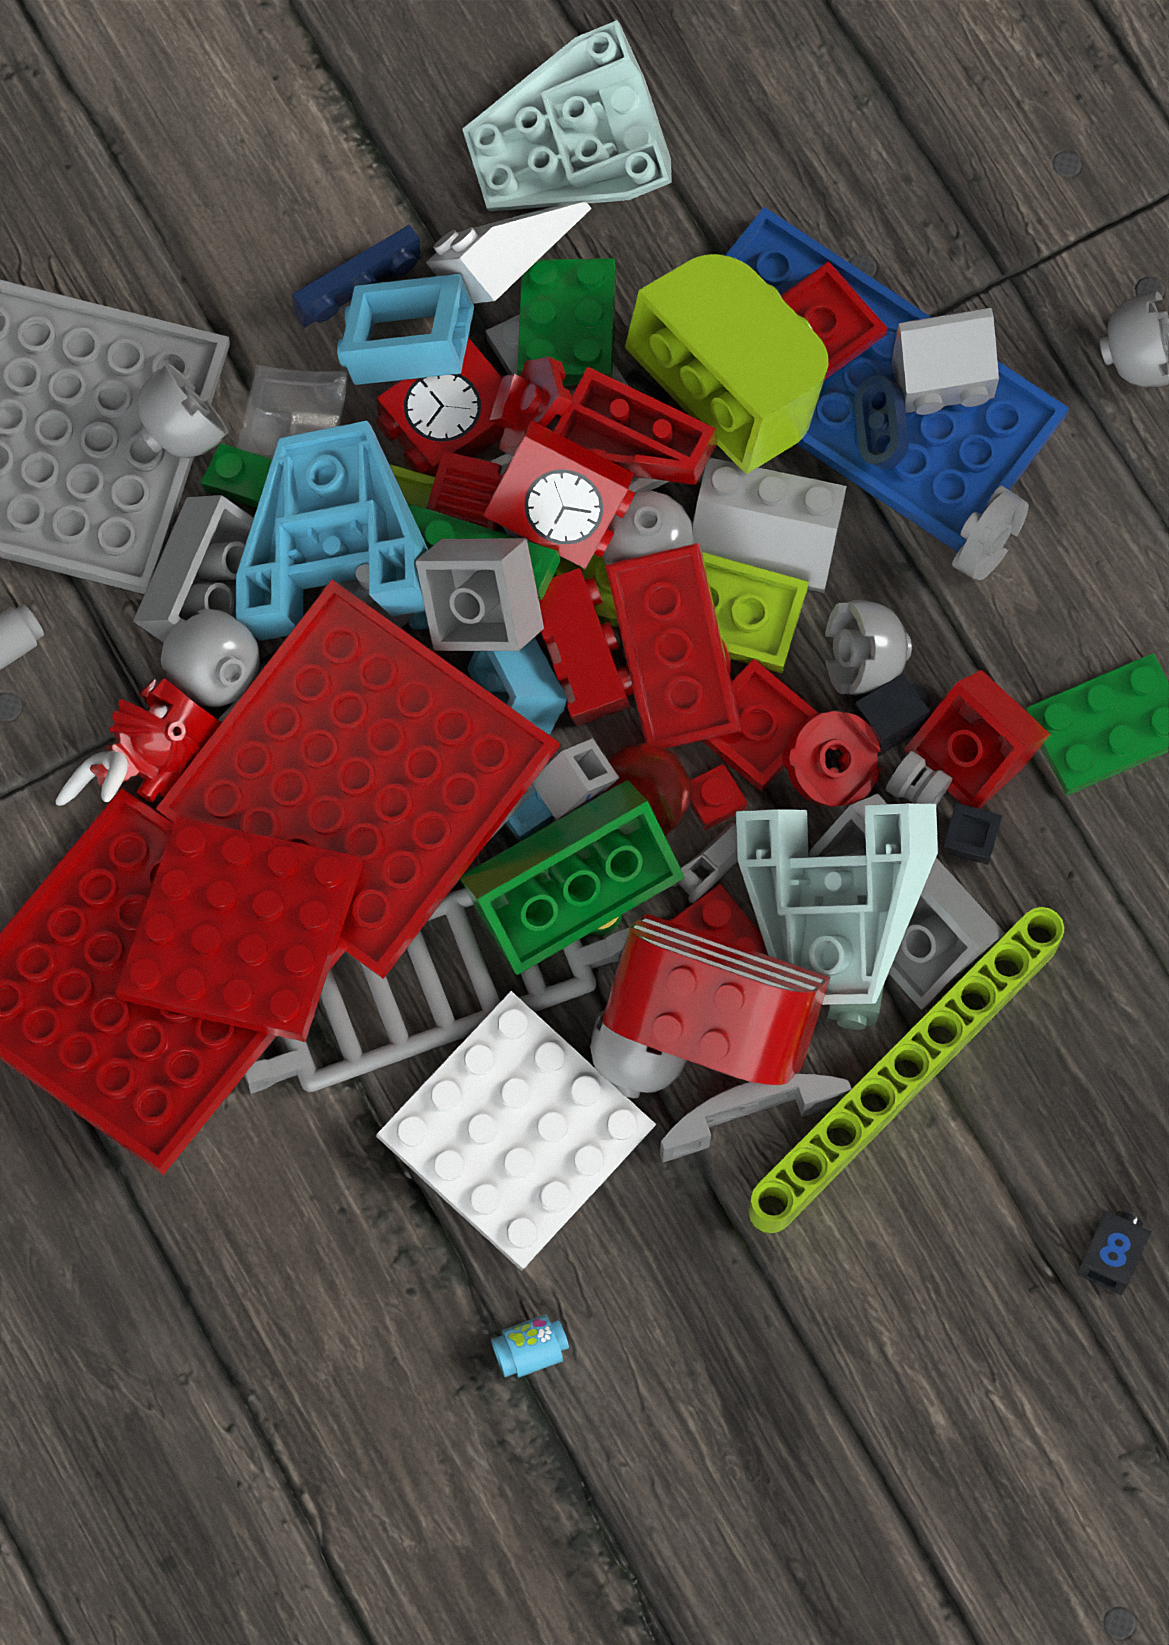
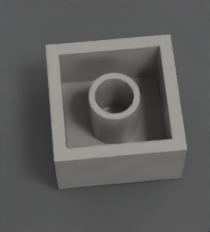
[415,538,544,651]

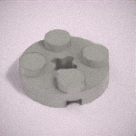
[952,486,1029,581]

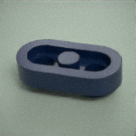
[854,375,909,469]

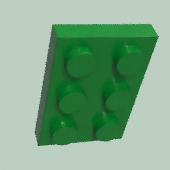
[517,258,616,385]
[1025,653,1169,796]

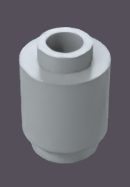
[0,604,44,670]

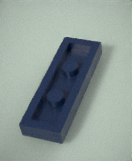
[292,224,421,328]

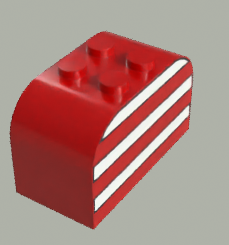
[602,914,831,1085]

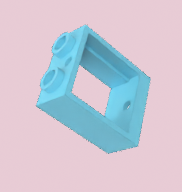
[337,274,474,385]

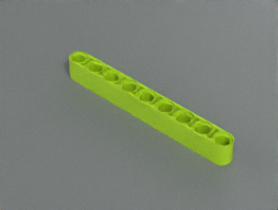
[748,907,1064,1233]

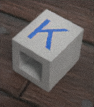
[532,738,619,820]

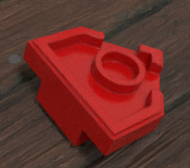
[490,356,573,456]

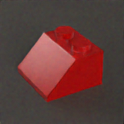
[904,670,1050,809]

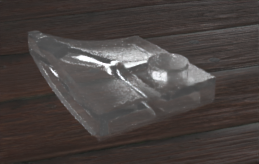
[237,365,348,459]

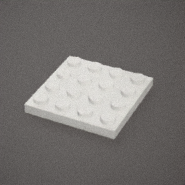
[376,991,656,1271]

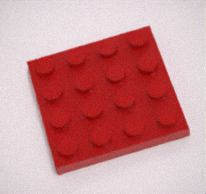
[115,816,363,1042]

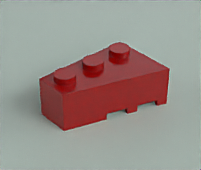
[553,367,717,485]
[539,568,634,727]

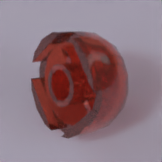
[603,743,692,837]

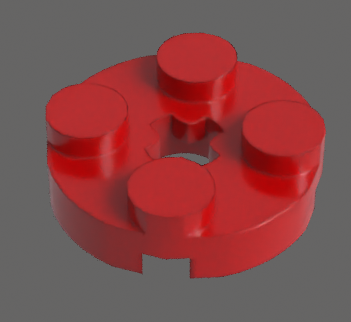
[782,711,881,807]

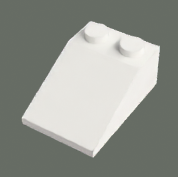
[426,201,591,303]

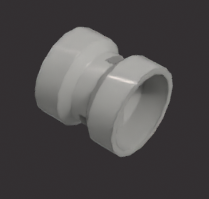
[886,751,952,805]

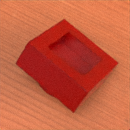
[682,763,748,831]

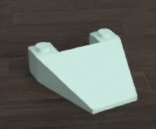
[736,803,938,1005]

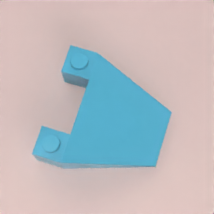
[236,421,428,641]

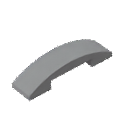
[660,1074,851,1162]

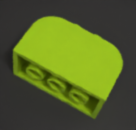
[625,254,828,475]

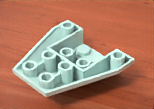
[463,20,672,212]

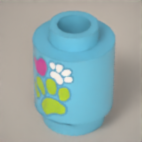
[491,1314,569,1378]

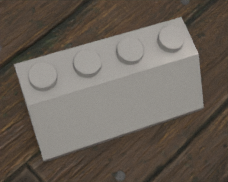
[808,794,1006,1011]

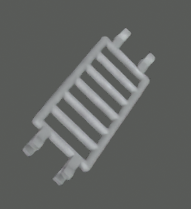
[244,888,630,1094]

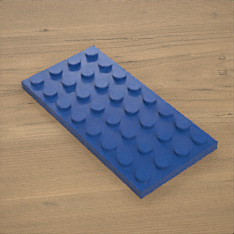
[725,207,1069,552]

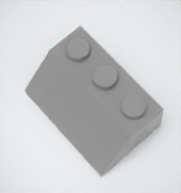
[692,458,847,593]
[133,495,254,642]

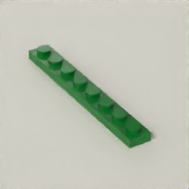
[201,443,561,600]

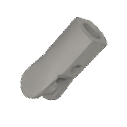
[672,823,738,904]

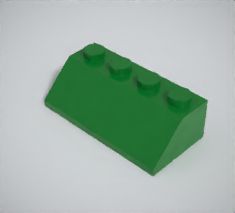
[460,780,685,975]

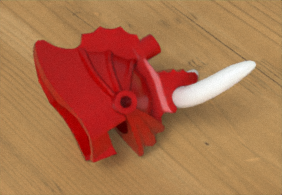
[56,678,221,806]

